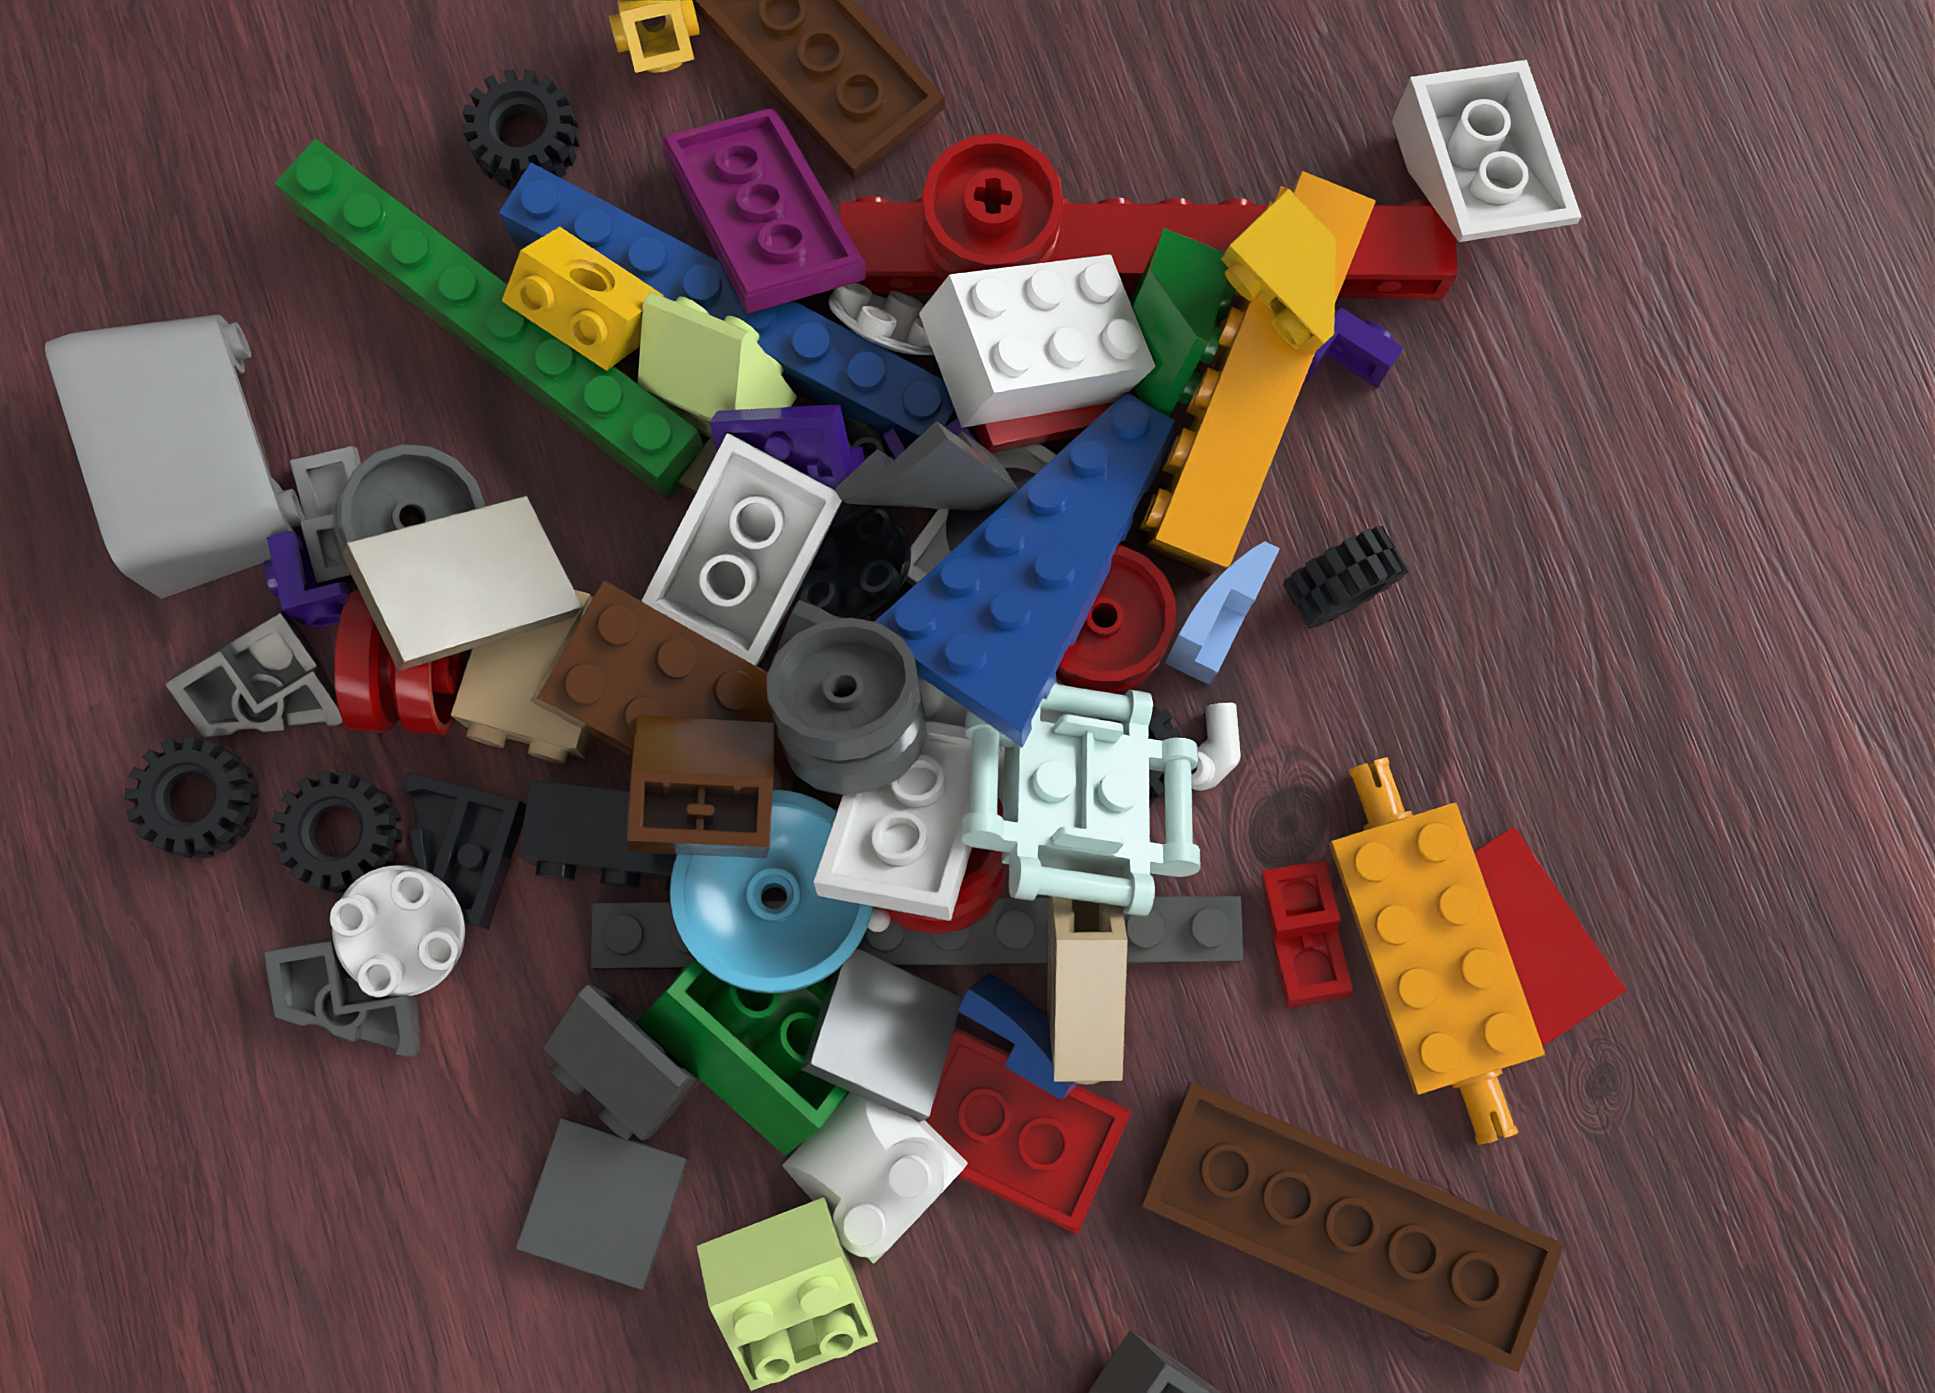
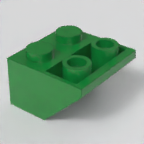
[1129,228,1235,417]

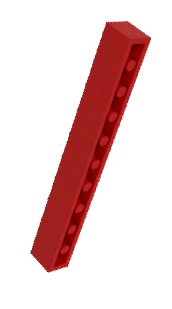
[839,196,1458,299]

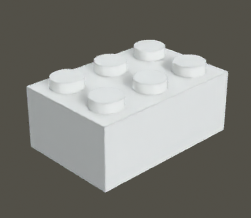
[919,254,1155,428]

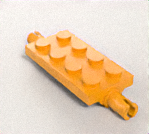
[1329,757,1545,1145]

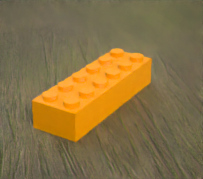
[1139,171,1376,575]

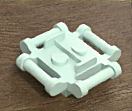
[961,684,1200,916]

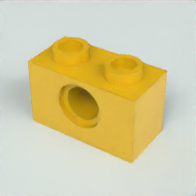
[502,227,664,371]

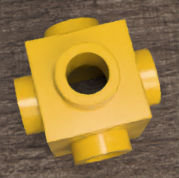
[609,0,700,73]

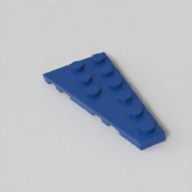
[875,392,1175,748]

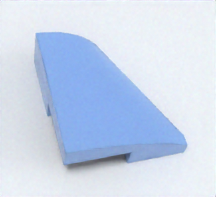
[1165,541,1280,685]

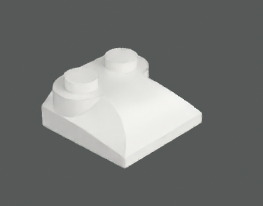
[782,1092,968,1264]

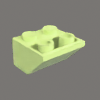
[638,292,797,439]
[697,1197,878,1391]

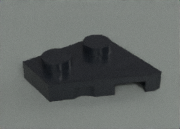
[404,772,527,930]

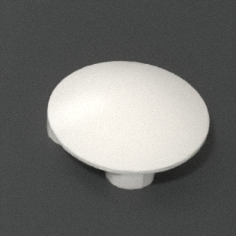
[828,282,934,355]
[330,865,465,997]

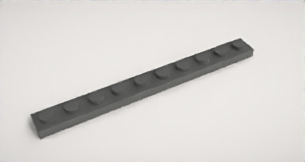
[591,896,1243,970]

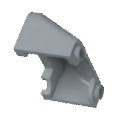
[45,314,306,599]

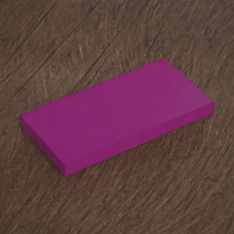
[661,107,866,314]

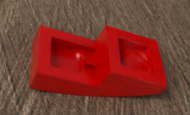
[1261,860,1353,1009]

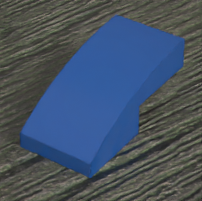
[958,973,1078,1100]

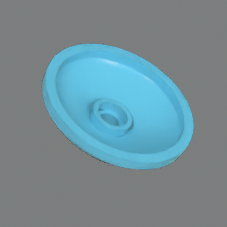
[670,790,873,993]

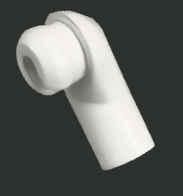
[1191,703,1241,791]

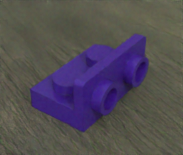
[709,404,865,490]

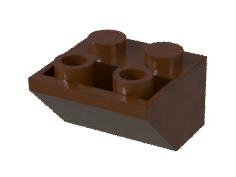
[627,715,774,858]

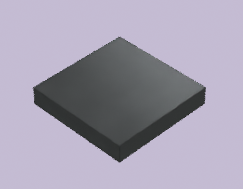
[801,948,963,1122]
[516,1118,689,1290]

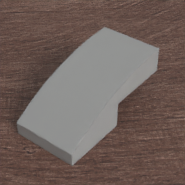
[290,446,361,583]

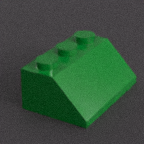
[636,957,848,1156]

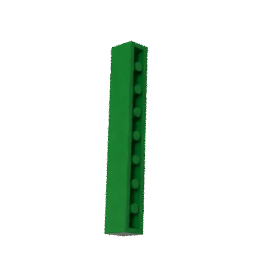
[274,138,704,501]

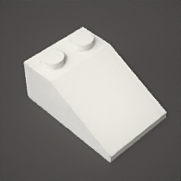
[1392,60,1582,242]
[641,433,842,666]

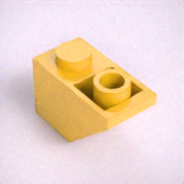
[1221,189,1336,354]

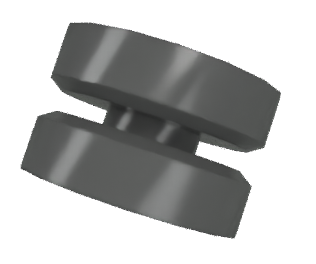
[332,444,486,569]
[766,618,927,795]

